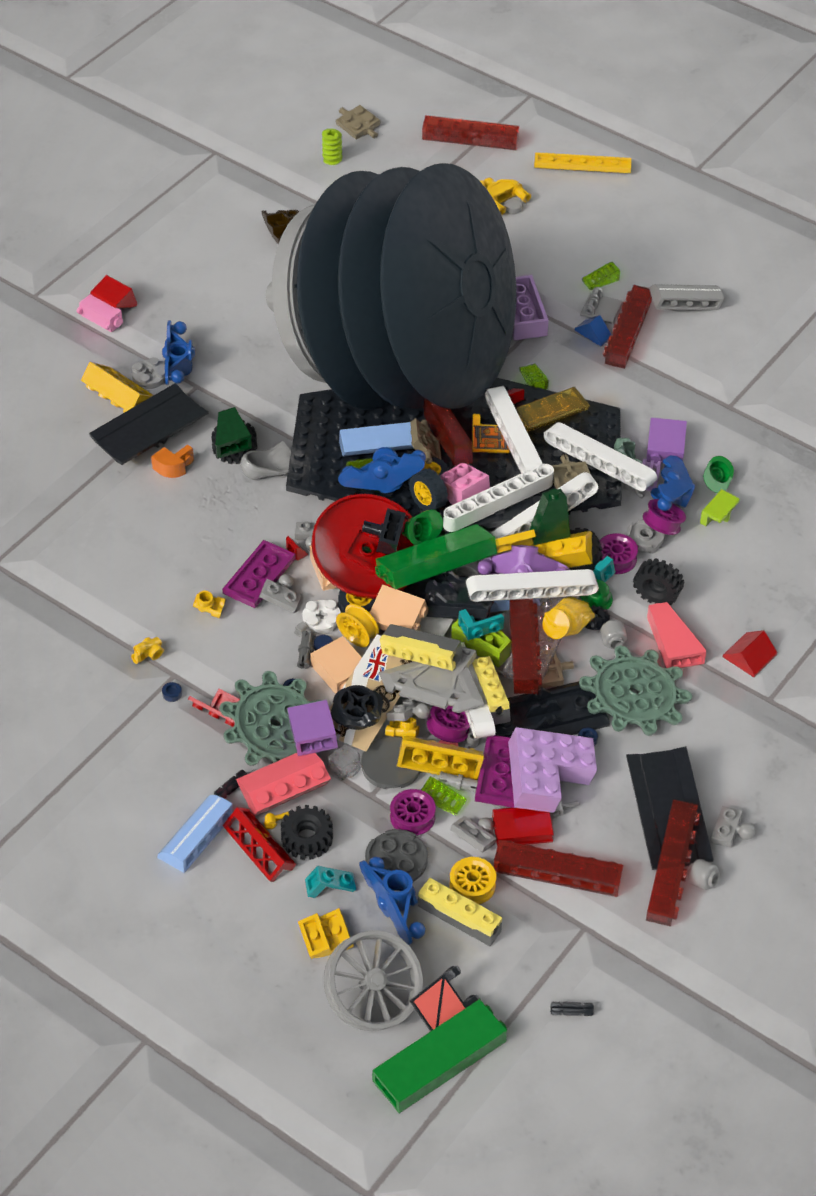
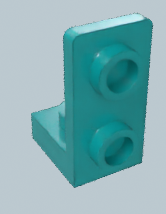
[593,556,615,582]
[458,609,504,640]
[305,865,356,898]

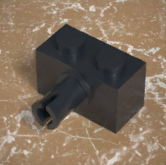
[362,508,406,554]

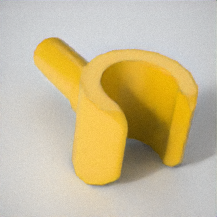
[264,811,289,829]

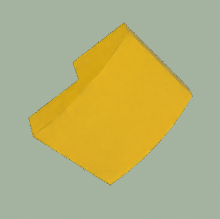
[495,529,536,553]
[298,908,354,959]

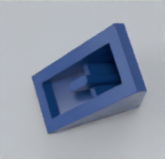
[575,315,612,347]

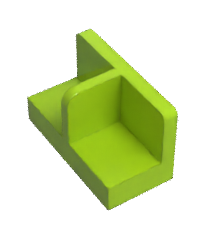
[700,489,740,526]

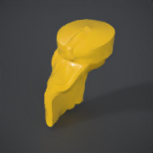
[542,596,595,639]

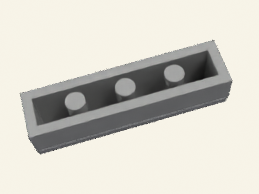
[649,284,724,310]

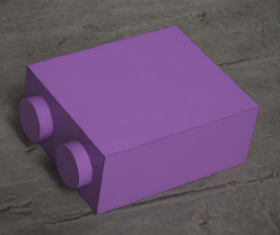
[646,417,687,463]
[287,700,338,756]

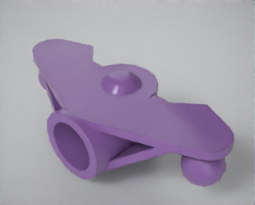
[477,545,570,575]

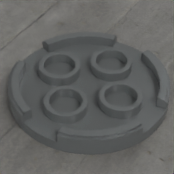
[361,736,421,789]
[365,829,428,882]

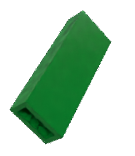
[375,524,497,590]
[372,999,507,1114]

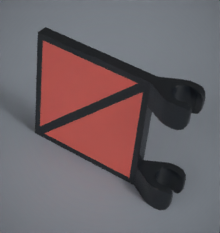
[410,966,481,1031]

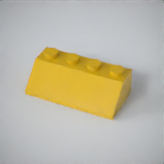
[81,362,154,412]
[528,531,592,568]
[397,735,484,780]

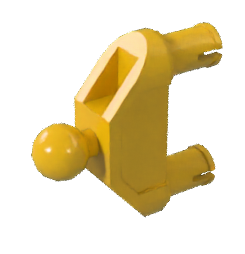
[483,177,531,215]

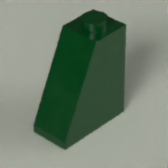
[215,407,252,459]
[529,489,570,545]

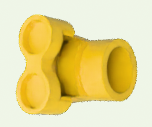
[193,590,226,618]
[131,637,164,664]
[385,717,419,738]

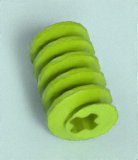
[322,128,343,165]

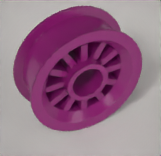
[642,499,686,535]
[599,533,638,574]
[427,706,470,743]
[390,789,436,836]

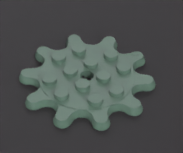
[579,645,692,736]
[220,671,322,766]

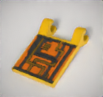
[472,414,510,453]

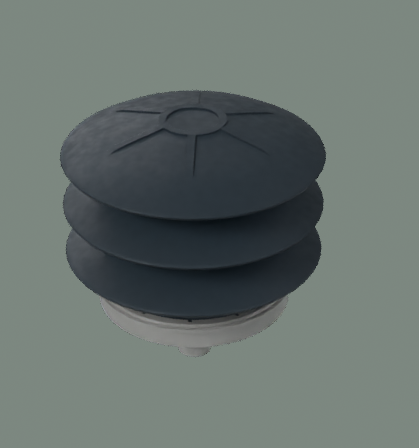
[266,163,517,410]

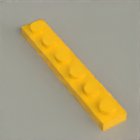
[534,152,631,173]

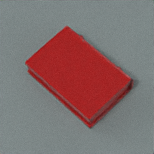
[492,808,554,847]

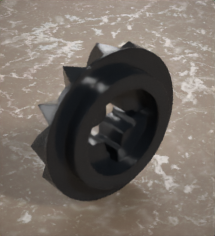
[585,604,610,630]

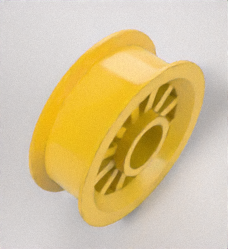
[336,604,379,647]
[449,857,496,904]

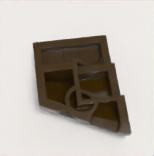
[262,210,299,244]

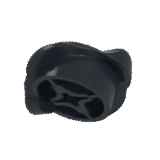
[331,685,383,730]

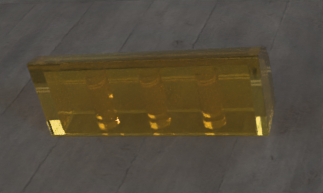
[515,386,590,432]

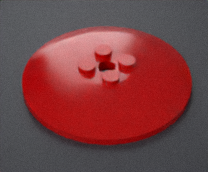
[311,494,414,599]

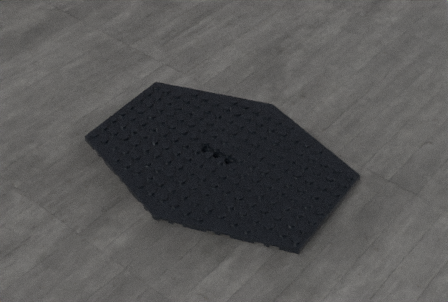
[286,378,622,534]

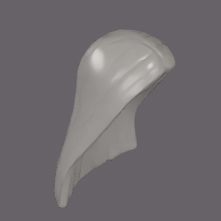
[241,441,291,480]

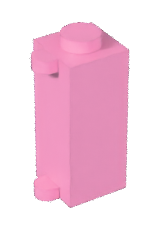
[77,294,123,332]

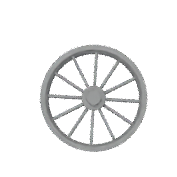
[323,930,423,1031]

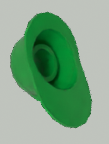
[703,456,734,493]
[402,509,443,545]
[580,579,613,610]

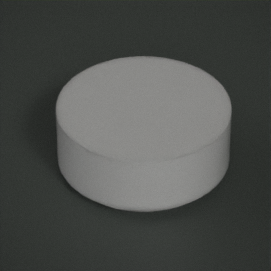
[505,199,522,214]

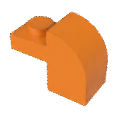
[151,445,194,478]

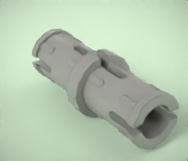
[438,771,478,792]

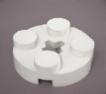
[302,600,341,634]

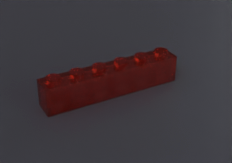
[422,115,519,150]
[603,285,652,369]
[424,398,473,466]
[509,599,542,694]
[646,799,700,927]
[494,840,623,897]

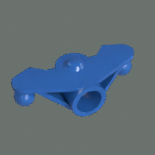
[162,320,196,385]
[338,447,426,493]
[650,455,695,511]
[359,856,426,945]

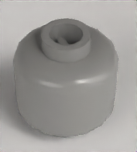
[600,620,627,649]
[687,859,720,890]

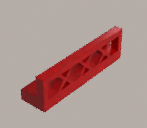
[222,807,297,882]

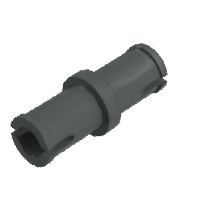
[297,630,314,669]

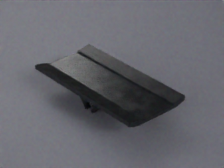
[89,383,209,465]
[402,570,494,621]
[495,681,610,738]
[626,746,714,870]

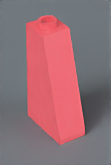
[647,602,706,668]

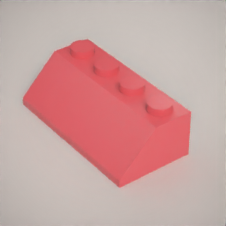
[236,753,331,816]

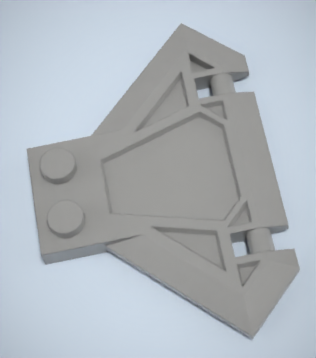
[379,647,484,713]

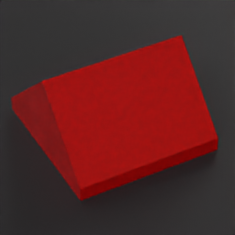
[90,275,137,308]
[723,630,778,677]

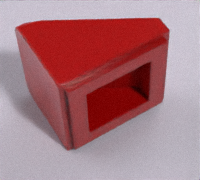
[507,388,524,404]
[286,536,308,561]

